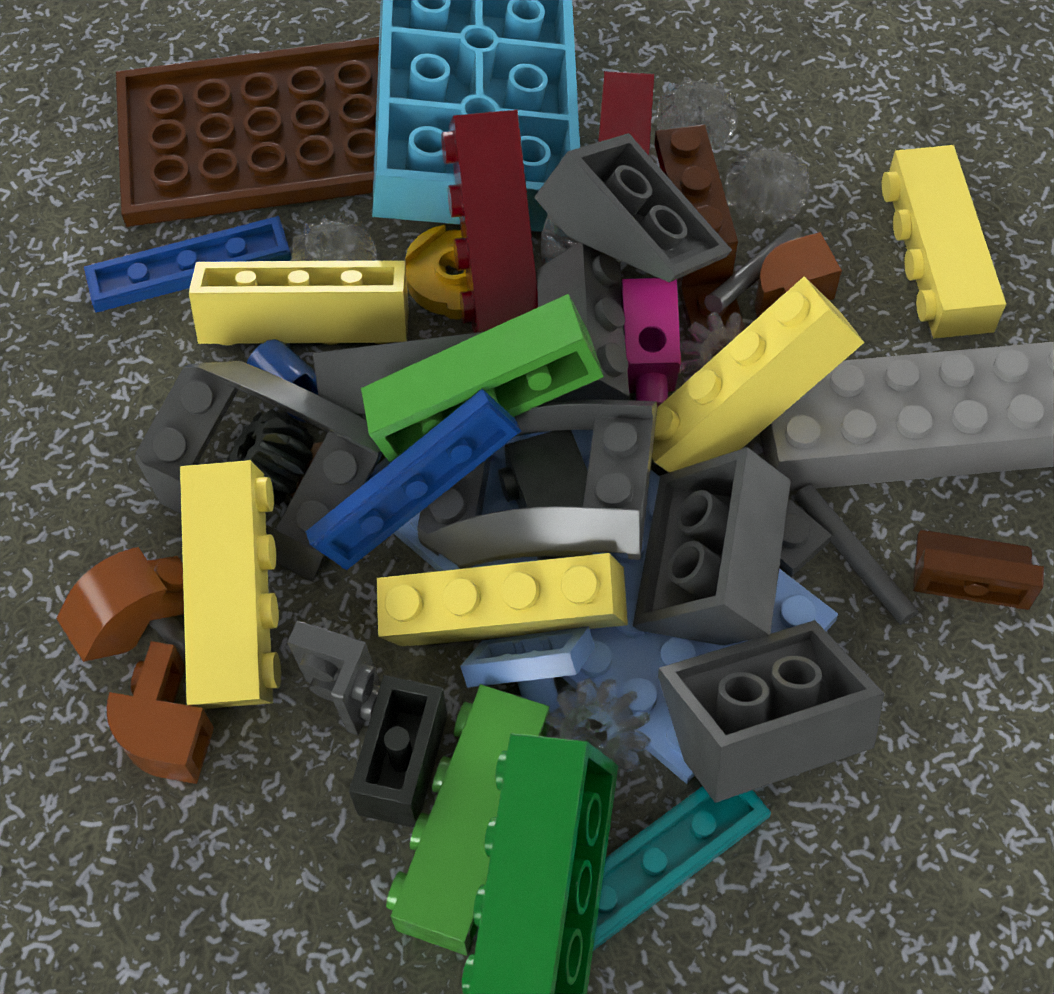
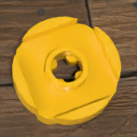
[405,225,468,319]

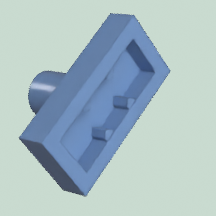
[460,626,595,713]

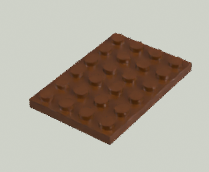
[116,37,379,227]

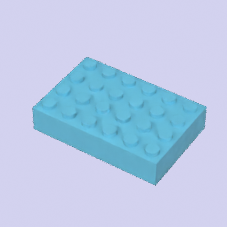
[372,0,580,234]

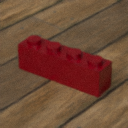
[441,110,538,333]

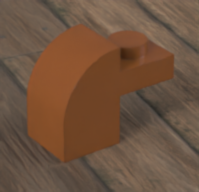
[755,232,842,318]
[56,547,184,662]
[107,641,214,784]

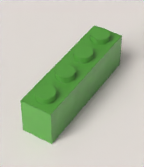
[361,294,604,463]
[386,684,550,956]

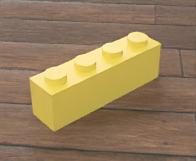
[882,145,1006,339]
[189,261,409,345]
[652,276,865,473]
[180,460,281,709]
[377,553,628,646]

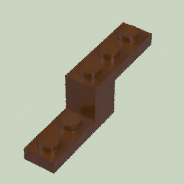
[654,124,745,370]

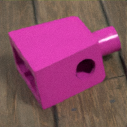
[621,278,681,407]

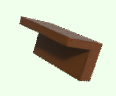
[913,530,1044,610]

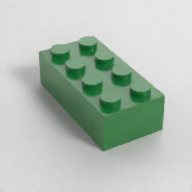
[462,733,618,994]

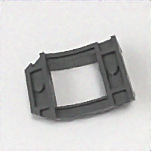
[135,361,383,582]
[417,399,657,569]

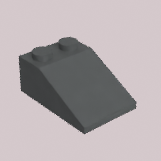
[534,133,732,282]

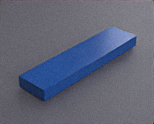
[84,216,293,313]
[305,389,521,570]

